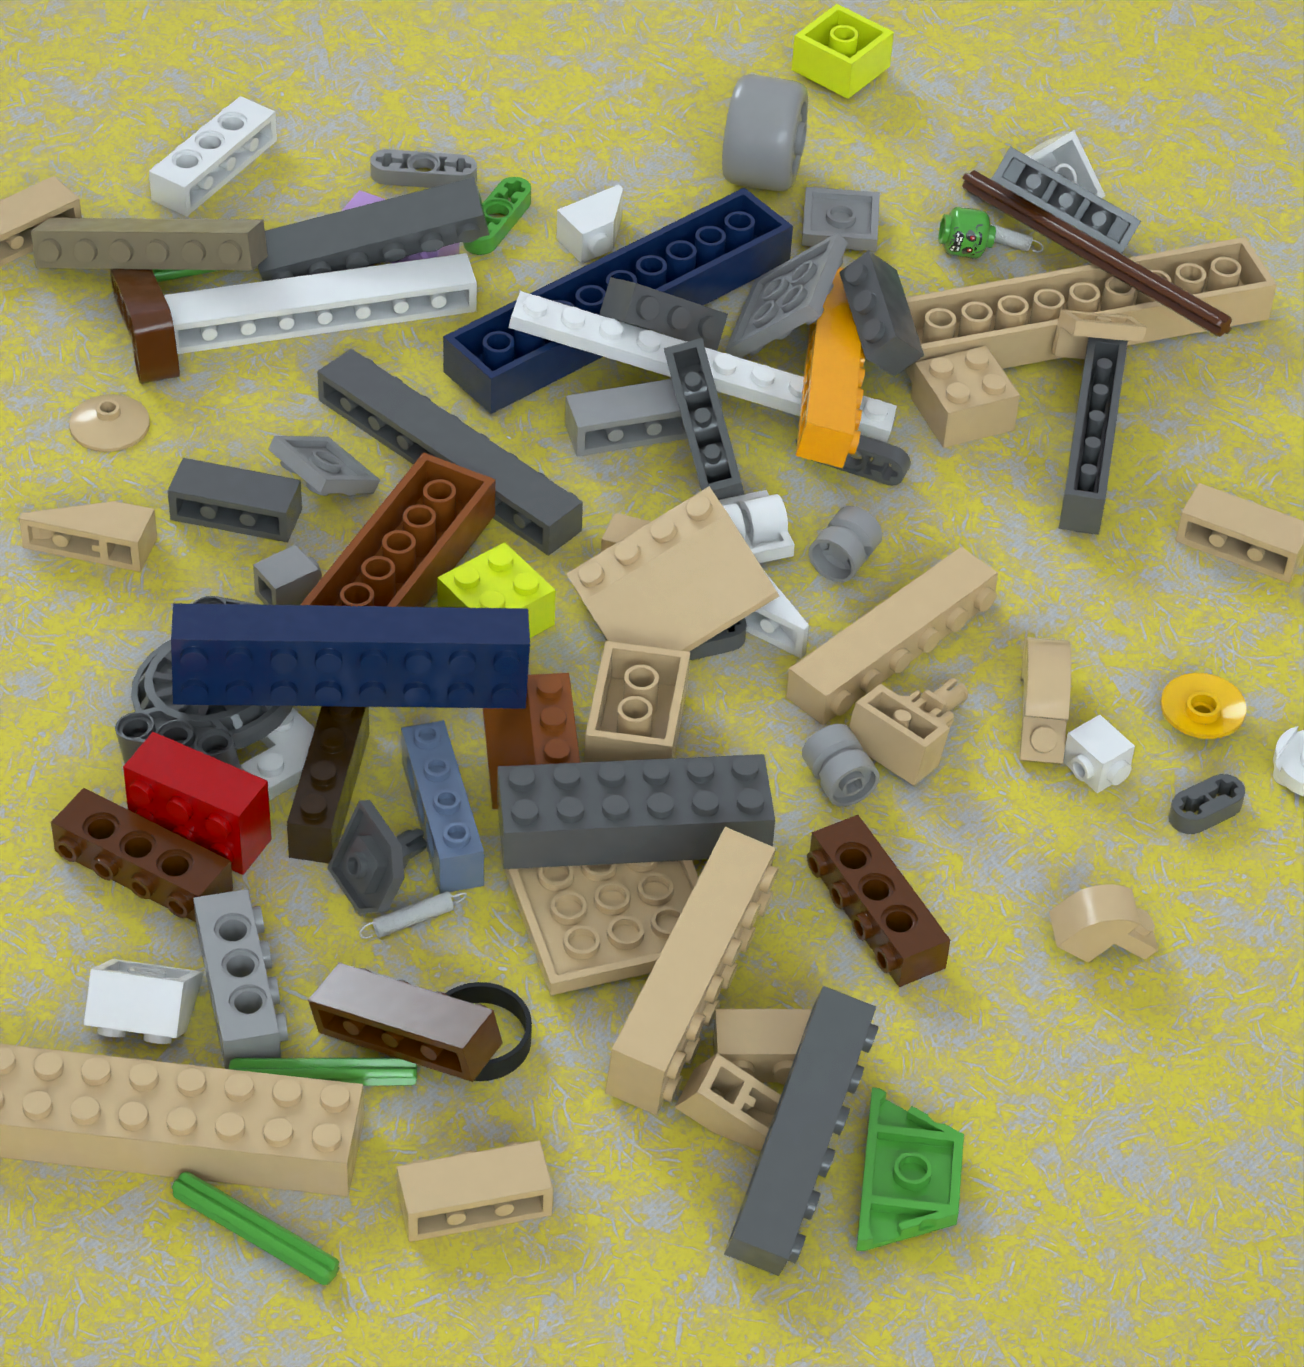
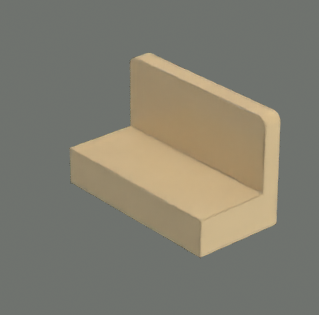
[1052,309,1147,359]

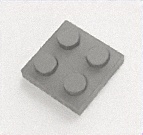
[802,187,880,251]
[268,436,380,496]

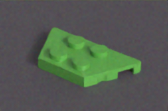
[856,1087,964,1251]

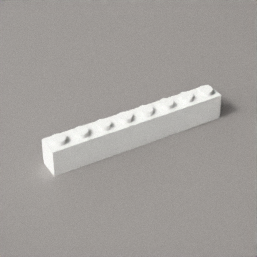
[164,253,477,354]

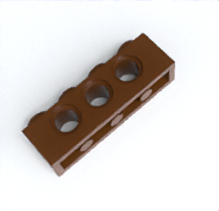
[51,788,233,922]
[807,815,951,987]

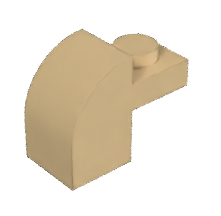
[1049,884,1158,963]

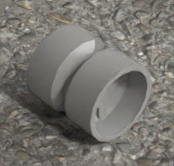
[808,506,883,583]
[802,724,880,807]

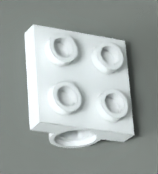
[719,490,795,564]

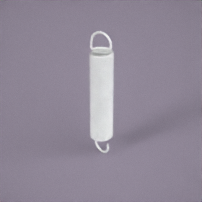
[990,224,1044,252]
[359,891,467,939]

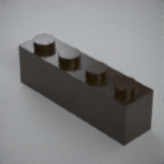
[287,706,370,863]

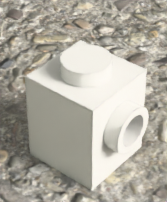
[1063,715,1135,793]

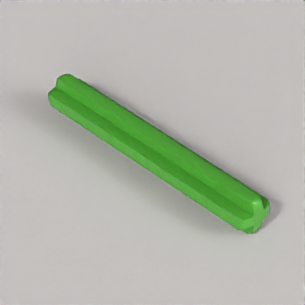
[229,1057,417,1086]
[172,1172,340,1285]

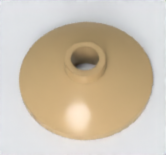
[69,394,150,452]

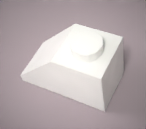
[556,184,623,263]

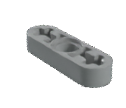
[370,149,477,188]

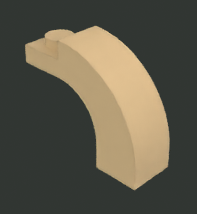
[1019,637,1071,765]

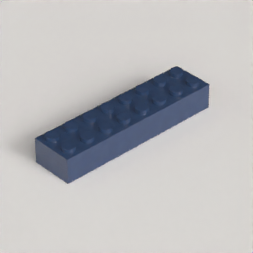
[171,603,530,709]

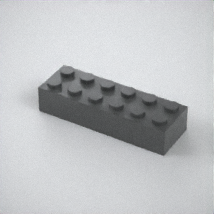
[497,754,775,869]

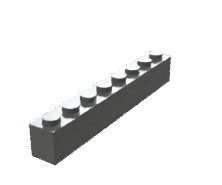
[317,349,583,556]

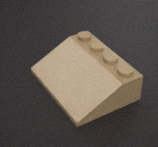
[567,486,779,652]

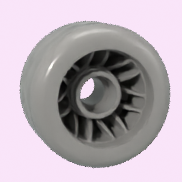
[722,74,808,191]

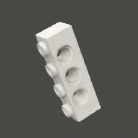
[149,96,277,217]

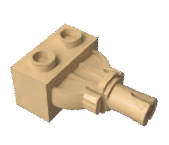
[849,678,968,786]

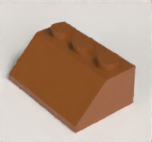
[483,673,580,809]

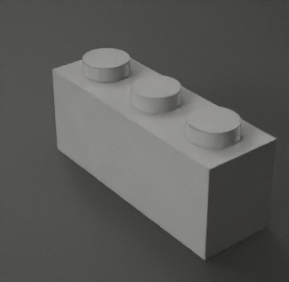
[565,379,688,457]

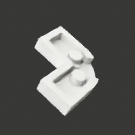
[240,708,315,800]

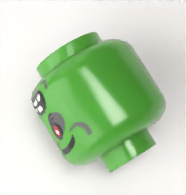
[938,207,996,259]

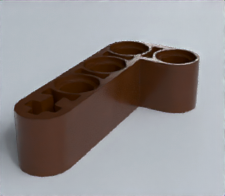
[110,269,180,384]

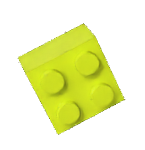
[792,4,894,99]
[437,542,556,638]

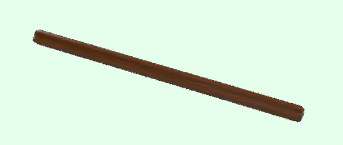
[962,170,1232,337]

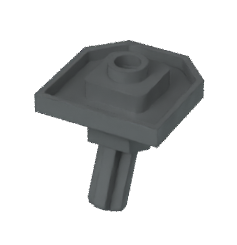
[327,800,427,914]

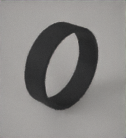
[445,982,532,1081]

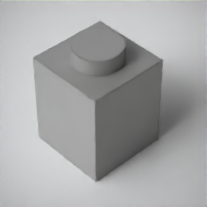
[253,545,322,605]

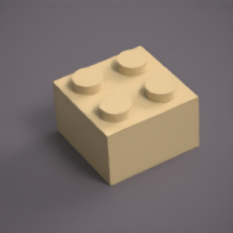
[911,346,1020,448]

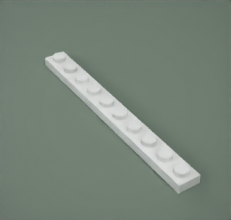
[508,291,897,443]

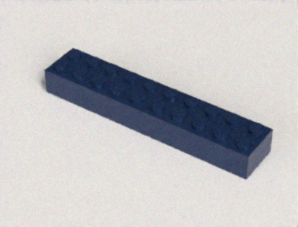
[443,188,793,414]

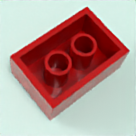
[123,732,272,875]

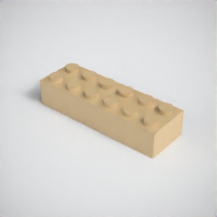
[605,827,779,1115]

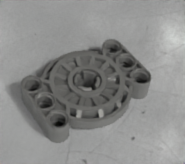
[115,596,293,769]

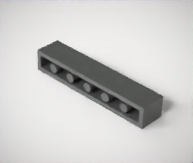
[258,177,490,281]
[1059,337,1128,535]
[724,986,878,1276]

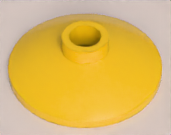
[1160,673,1247,739]

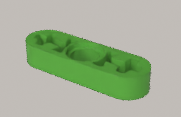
[463,177,531,255]

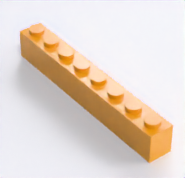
[796,267,865,468]

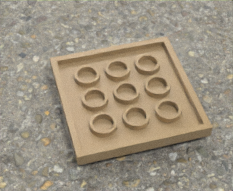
[500,847,699,996]

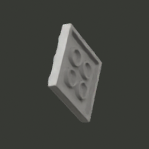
[725,232,848,358]

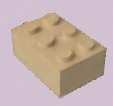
[584,641,690,762]

